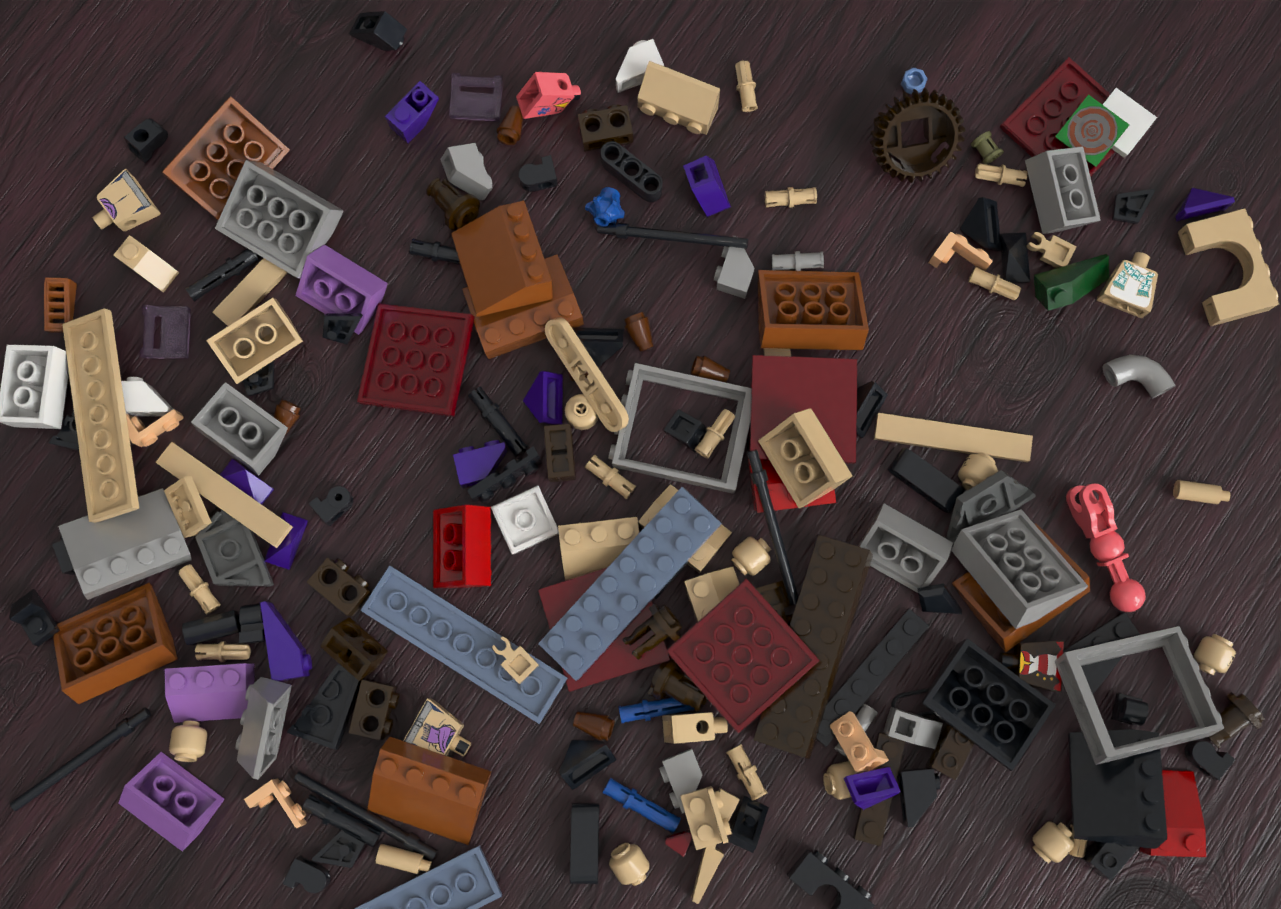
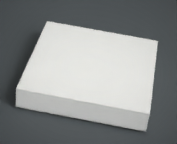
[1103,88,1157,158]
[491,486,559,555]

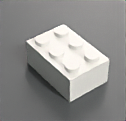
[0,345,69,429]

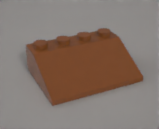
[161,96,290,220]
[451,201,552,317]
[462,254,584,359]
[758,270,869,350]
[952,523,1090,652]
[53,583,177,704]
[367,737,492,845]

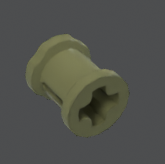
[971,131,1004,165]

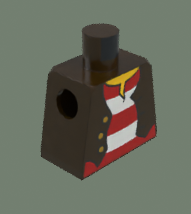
[999,641,1064,692]

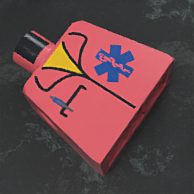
[516,72,581,119]

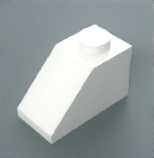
[616,39,664,93]
[121,377,173,416]

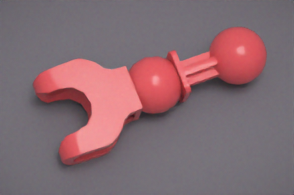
[1066,484,1145,612]

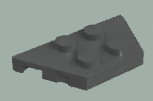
[946,470,1036,549]
[195,510,274,587]

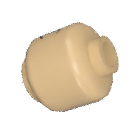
[565,394,598,430]
[958,453,998,490]
[731,537,771,576]
[1194,634,1236,676]
[169,721,208,762]
[823,761,859,800]
[1032,821,1074,863]
[609,843,649,886]

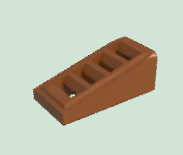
[44,278,77,333]

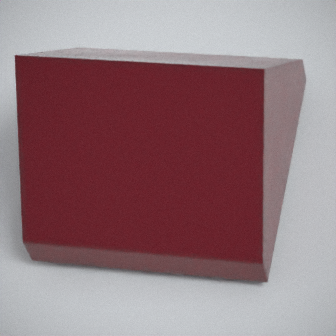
[665,830,692,857]

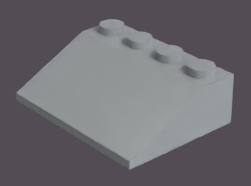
[215,160,343,278]
[58,488,191,600]
[951,509,1088,629]

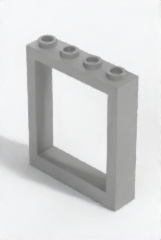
[608,363,751,494]
[1055,626,1224,765]

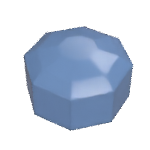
[901,68,927,94]

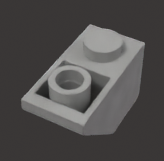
[440,143,492,200]
[714,236,755,299]
[883,707,943,749]
[659,748,702,813]

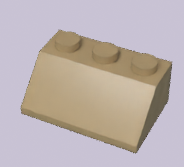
[638,61,720,135]
[206,298,303,384]
[758,408,852,509]
[638,484,732,574]
[558,517,639,581]
[684,567,740,622]

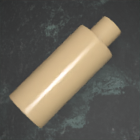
[1173,480,1230,504]
[376,844,432,874]

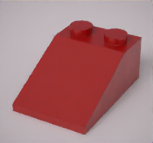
[1140,770,1206,857]

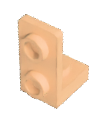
[928,232,993,271]
[126,409,184,447]
[830,711,889,773]
[244,778,307,828]

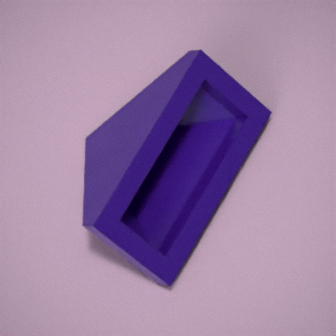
[1175,188,1235,221]
[523,371,563,425]
[220,458,274,505]
[264,512,308,570]
[844,767,901,810]

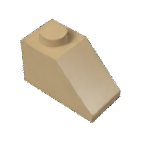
[114,235,179,293]

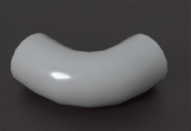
[1102,355,1176,398]

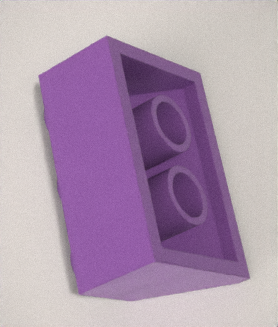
[295,245,388,335]
[165,663,255,723]
[118,752,224,852]

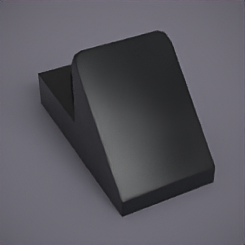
[9,589,60,647]
[728,796,769,853]

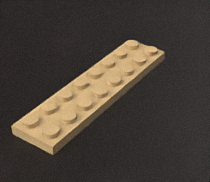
[62,308,139,523]

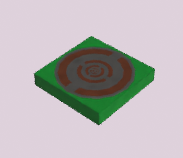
[1055,94,1130,167]

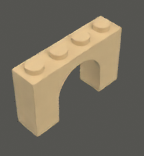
[1178,209,1279,326]

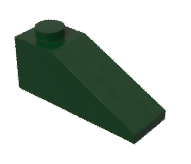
[1034,254,1110,311]

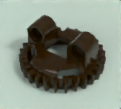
[870,88,966,183]

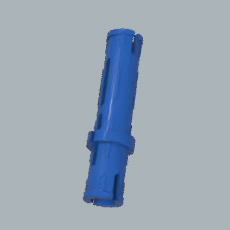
[619,697,695,724]
[602,778,681,834]

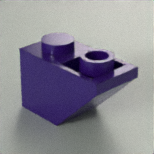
[385,81,439,143]
[683,156,731,217]
[453,440,508,488]

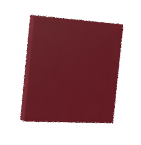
[1000,57,1115,177]
[357,303,475,417]
[750,355,857,464]
[538,567,671,692]
[666,578,820,733]

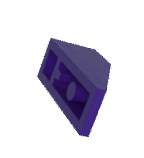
[260,601,312,682]

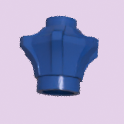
[585,187,625,226]

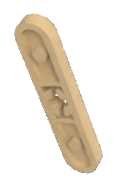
[545,317,629,432]

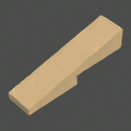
[692,787,740,904]

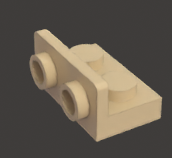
[164,476,212,538]
[680,786,732,850]

